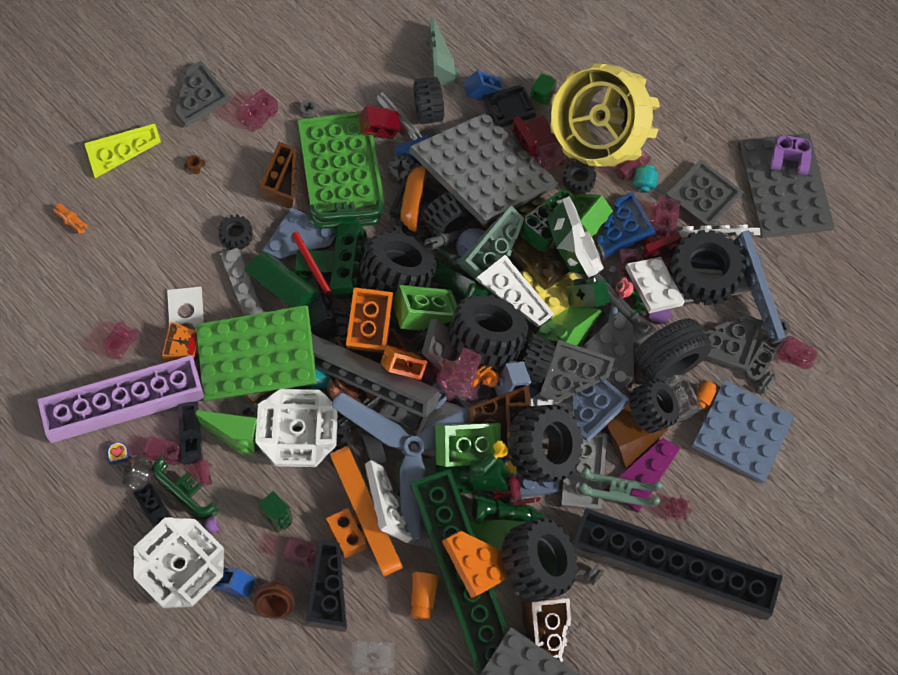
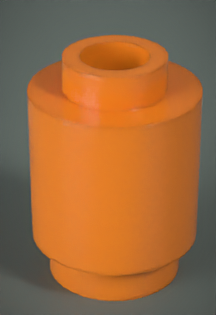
[691,380,717,411]

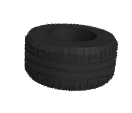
[634,318,711,383]

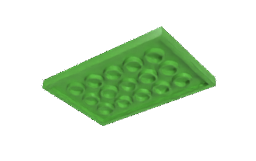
[298,111,385,213]
[196,305,317,401]

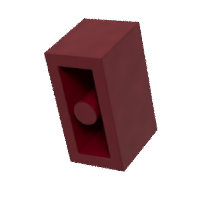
[358,105,401,139]

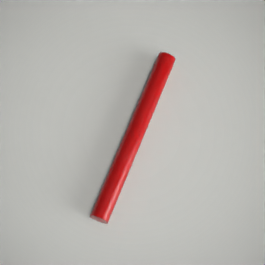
[292,231,331,295]

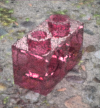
[236,88,279,132]
[650,196,681,239]

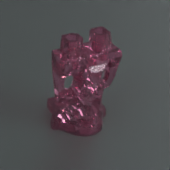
[437,347,482,404]

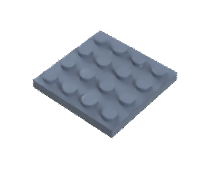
[691,380,795,484]

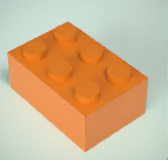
[346,288,393,353]

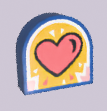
[107,442,130,465]

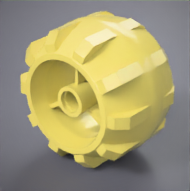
[550,64,660,167]

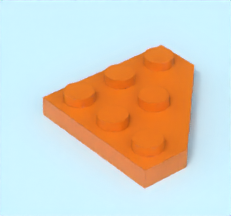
[442,531,507,598]

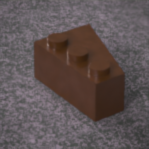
[258,142,296,209]

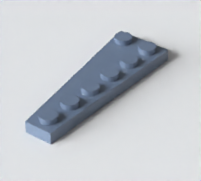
[734,230,786,344]

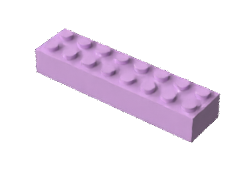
[37,355,204,443]

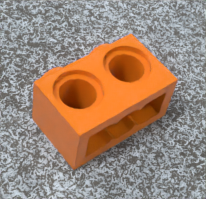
[326,508,368,559]

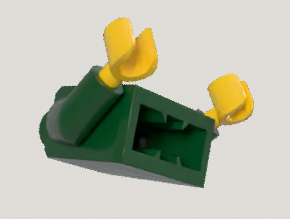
[460,441,517,491]

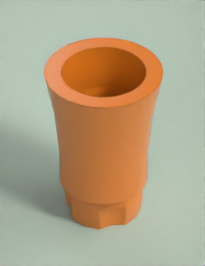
[410,572,441,620]

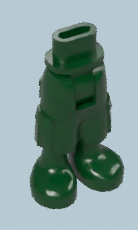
[472,495,544,524]

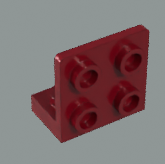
[512,116,560,157]
[642,232,682,277]

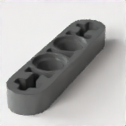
[745,319,790,383]

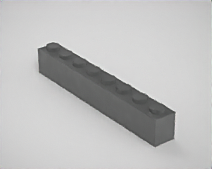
[311,334,440,418]

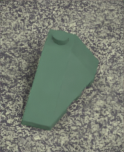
[430,17,458,85]
[457,206,524,279]

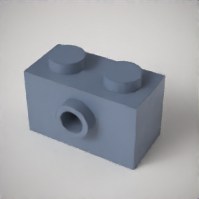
[494,361,531,396]

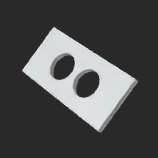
[167,286,204,331]

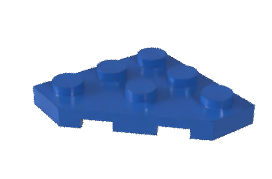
[597,191,656,258]

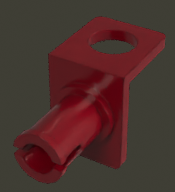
[493,476,541,505]

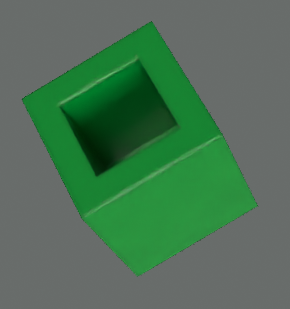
[530,73,557,105]

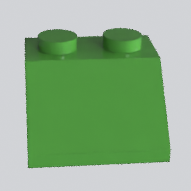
[572,194,613,237]

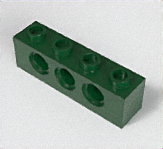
[330,222,367,299]

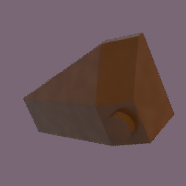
[521,598,571,662]

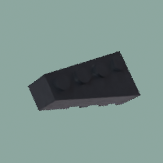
[304,539,347,632]

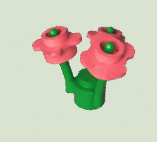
[609,277,647,314]

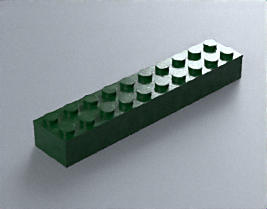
[410,469,508,675]

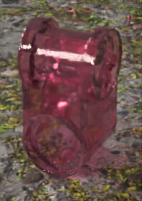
[104,321,139,360]
[777,336,817,369]
[142,436,182,465]

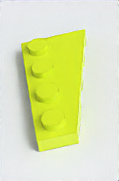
[84,124,161,178]

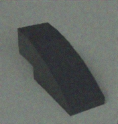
[178,401,204,465]

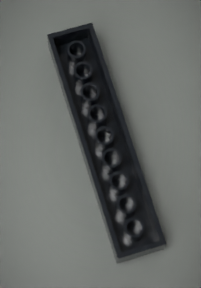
[573,508,783,620]

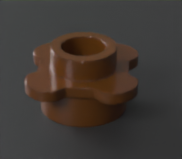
[184,155,206,174]

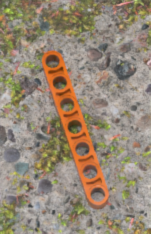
[330,445,403,577]

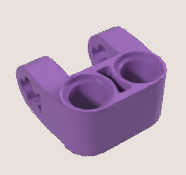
[770,135,812,175]

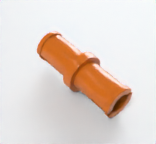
[53,203,88,234]

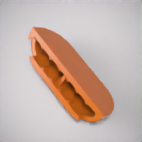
[400,166,427,232]

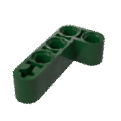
[519,190,573,251]
[432,259,493,299]

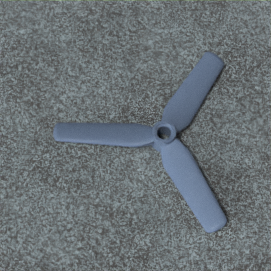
[332,392,488,541]

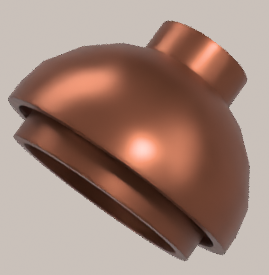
[328,377,364,403]
[253,580,295,619]

